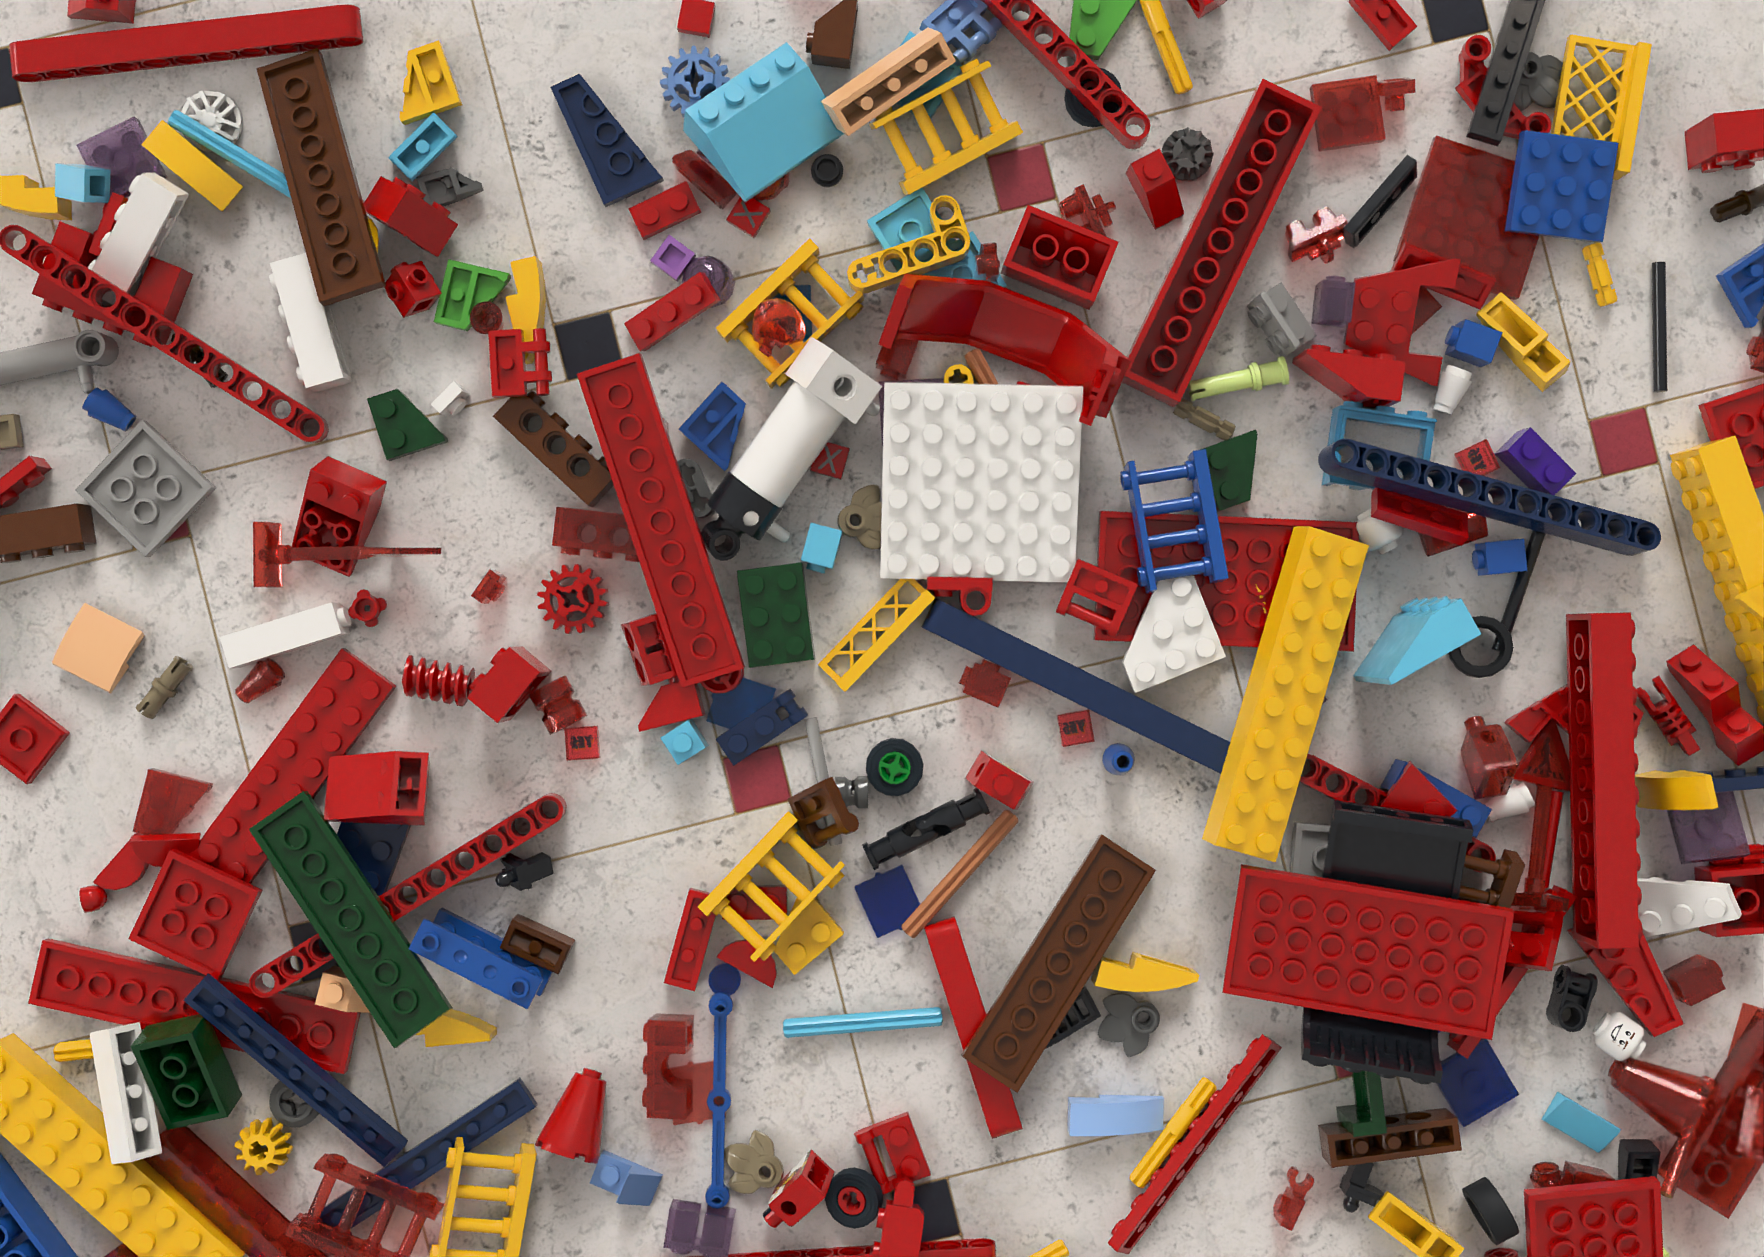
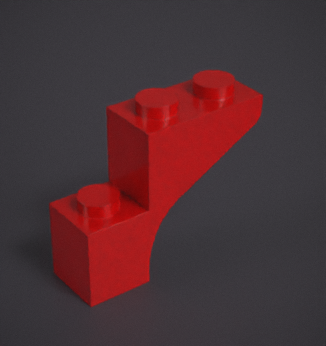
[1666,644,1764,766]

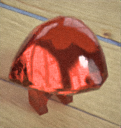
[752,298,807,357]

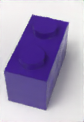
[1495,427,1577,495]

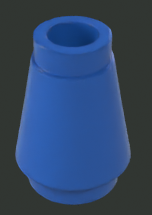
[82,387,137,432]
[1102,743,1135,775]

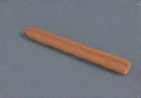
[902,810,1019,938]

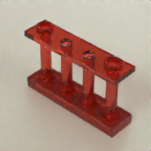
[285,1153,444,1257]

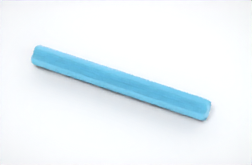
[168,110,291,198]
[783,1007,943,1038]

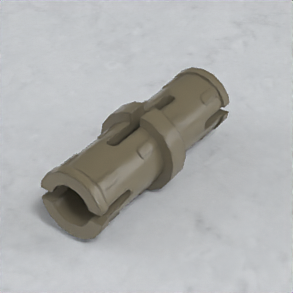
[136,656,193,719]

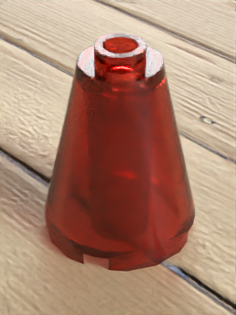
[1608,1057,1710,1138]

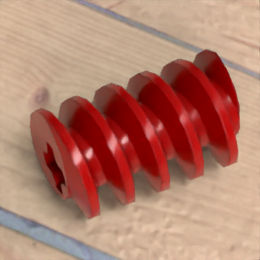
[402,655,475,707]

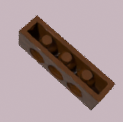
[493,390,614,508]
[1318,1108,1462,1168]

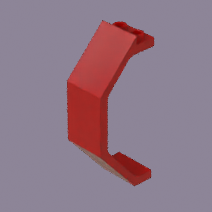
[878,274,1131,426]

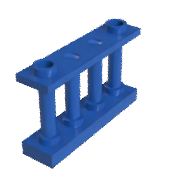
[1120,449,1229,594]
[408,907,553,1009]

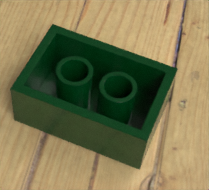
[737,562,815,668]
[130,1014,242,1130]

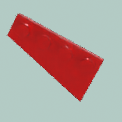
[1567,928,1684,1037]

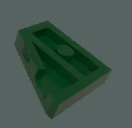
[367,389,448,461]

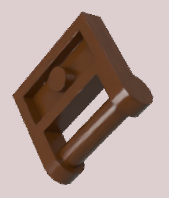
[787,777,859,849]

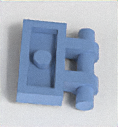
[919,0,1002,66]

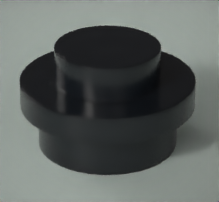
[811,154,843,187]

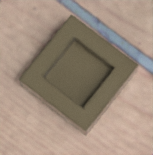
[0,414,24,450]

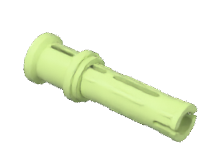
[1188,356,1289,401]

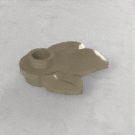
[837,485,882,549]
[724,1130,784,1194]

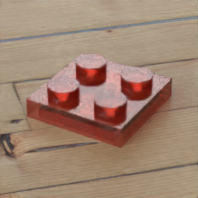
[1309,75,1386,152]

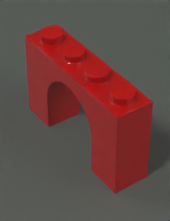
[32,221,193,347]

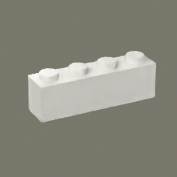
[83,172,189,305]
[269,253,353,392]
[90,1022,162,1164]

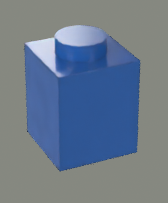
[1445,319,1503,368]
[1472,538,1528,576]

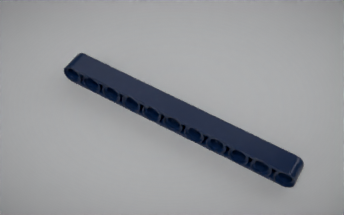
[1318,438,1661,556]
[921,598,1230,774]

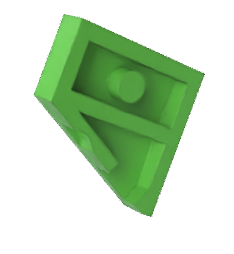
[434,259,511,331]

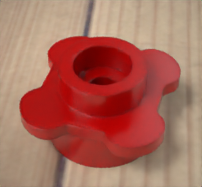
[348,589,387,627]

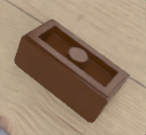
[500,914,575,975]

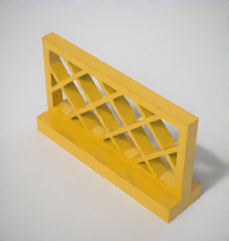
[1551,35,1652,180]

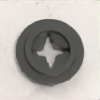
[1161,127,1214,181]
[269,1081,319,1128]

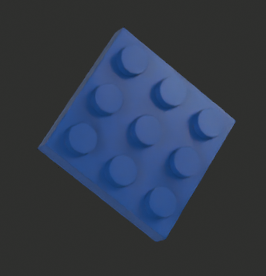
[1505,130,1619,243]

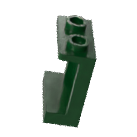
[1336,1070,1387,1137]

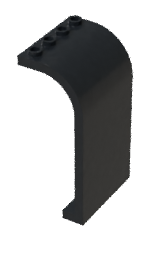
[1301,800,1474,1084]

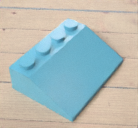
[683,42,844,202]
[1353,596,1481,685]

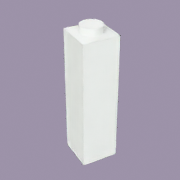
[219,602,351,668]

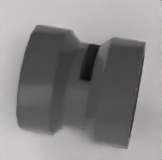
[835,776,868,808]

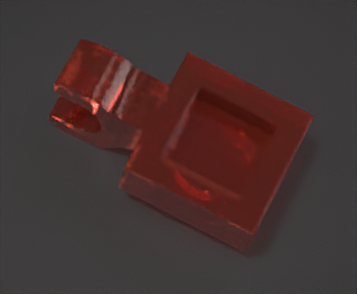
[1273,1166,1314,1231]

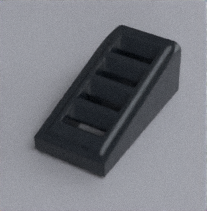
[1045,986,1101,1049]
[1618,1139,1661,1180]

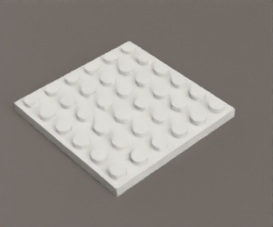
[880,382,1083,583]

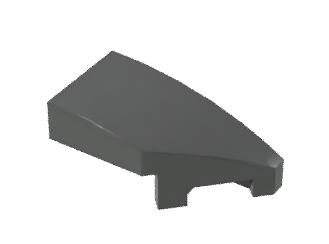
[416,167,484,207]

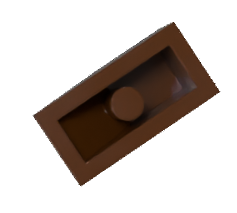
[806,0,858,69]

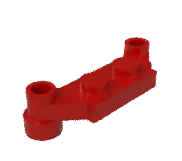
[1455,35,1552,139]

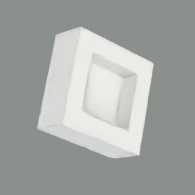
[431,381,470,417]

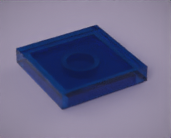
[1436,1038,1519,1127]

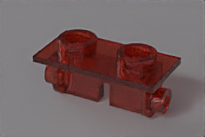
[1737,1086,1764,1159]

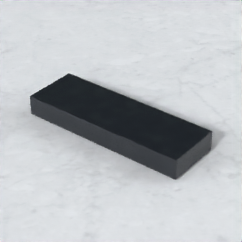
[1343,155,1417,248]

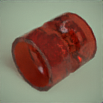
[529,676,588,735]

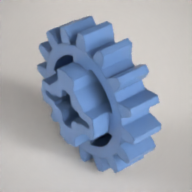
[660,46,730,117]

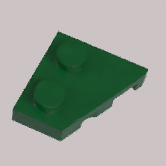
[1201,429,1258,512]

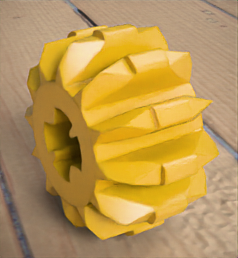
[234,1117,294,1176]

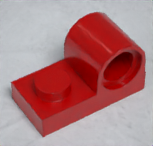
[927,577,993,616]

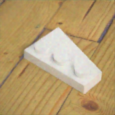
[1637,877,1742,937]

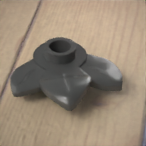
[1514,52,1563,112]
[1098,993,1160,1057]

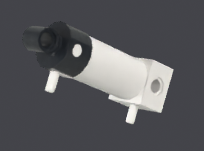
[701,337,882,561]

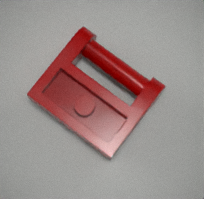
[1056,559,1139,638]
[1505,910,1563,972]
[854,1112,931,1195]

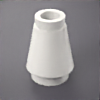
[1433,365,1473,415]
[1484,782,1536,822]

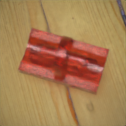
[1058,184,1116,236]
[1285,206,1348,264]

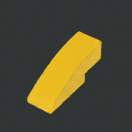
[141,120,244,212]
[0,175,72,220]
[505,256,546,365]
[1476,292,1571,392]
[1635,770,1719,810]
[1091,952,1199,992]
[416,1009,497,1047]
[1368,1191,1464,1257]

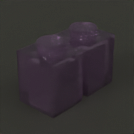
[663,1199,736,1257]

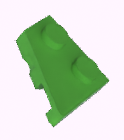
[1069,0,1136,60]

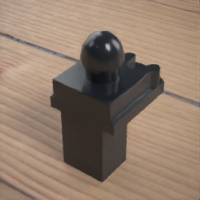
[495,852,554,891]
[1339,1162,1384,1213]

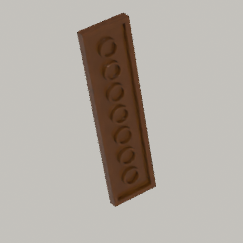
[256,48,386,307]
[961,834,1156,1093]

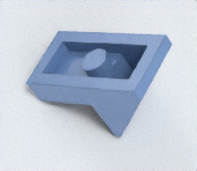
[590,1150,663,1206]

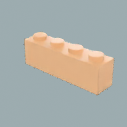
[821,27,956,136]

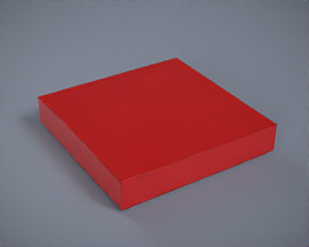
[0,694,70,784]

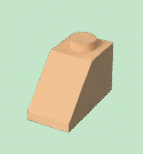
[315,966,370,1013]

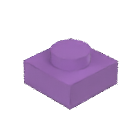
[650,235,696,282]

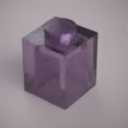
[1311,276,1355,327]

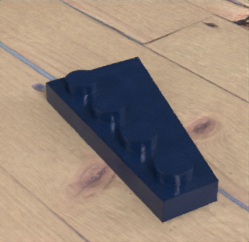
[550,74,664,207]

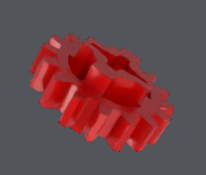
[537,564,609,634]

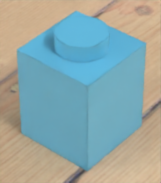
[55,163,111,203]
[801,523,843,574]
[661,719,709,765]

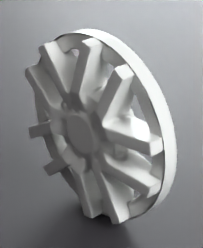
[181,90,243,153]

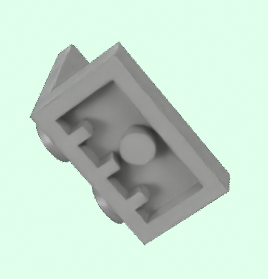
[1247,282,1317,357]

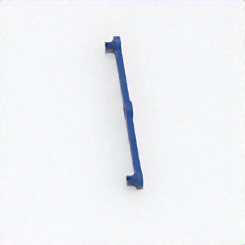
[705,992,733,1209]

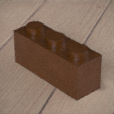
[0,503,97,563]

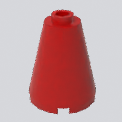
[535,1068,606,1164]

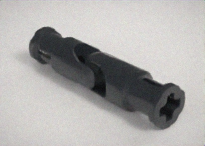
[862,788,990,870]

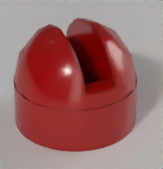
[79,885,107,913]

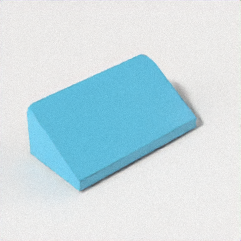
[388,112,458,182]
[1542,1092,1621,1153]

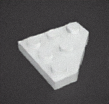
[1122,575,1226,693]

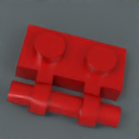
[488,328,552,398]

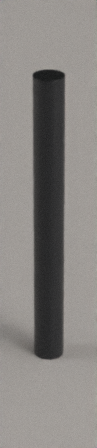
[1652,262,1668,392]
[1492,530,1546,652]

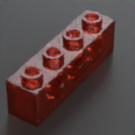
[552,507,639,562]

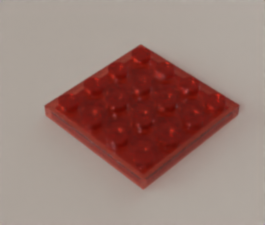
[1393,135,1539,300]

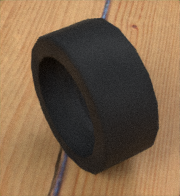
[1449,616,1514,678]
[1462,1177,1519,1245]

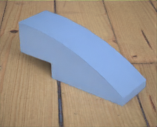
[1067,1095,1164,1136]

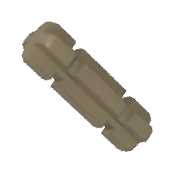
[1173,398,1236,440]

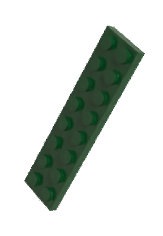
[249,791,453,1048]

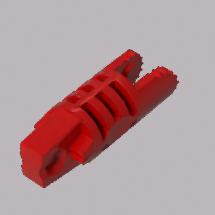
[1636,676,1700,756]

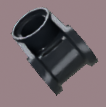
[1546,965,1598,1032]

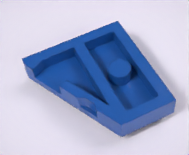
[1716,243,1764,328]
[679,381,746,471]

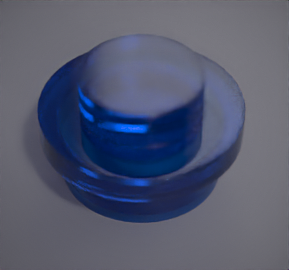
[708,963,741,995]

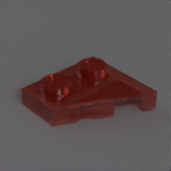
[132,768,213,835]

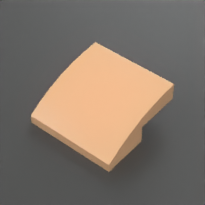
[52,603,145,693]

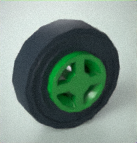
[866,738,924,796]

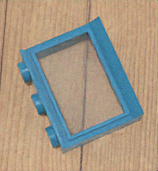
[1322,401,1437,490]

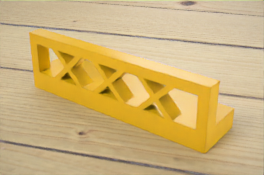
[818,579,935,692]

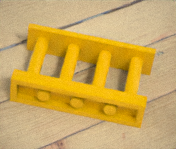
[869,58,1023,195]
[716,238,864,389]
[698,811,845,962]
[429,1137,537,1257]

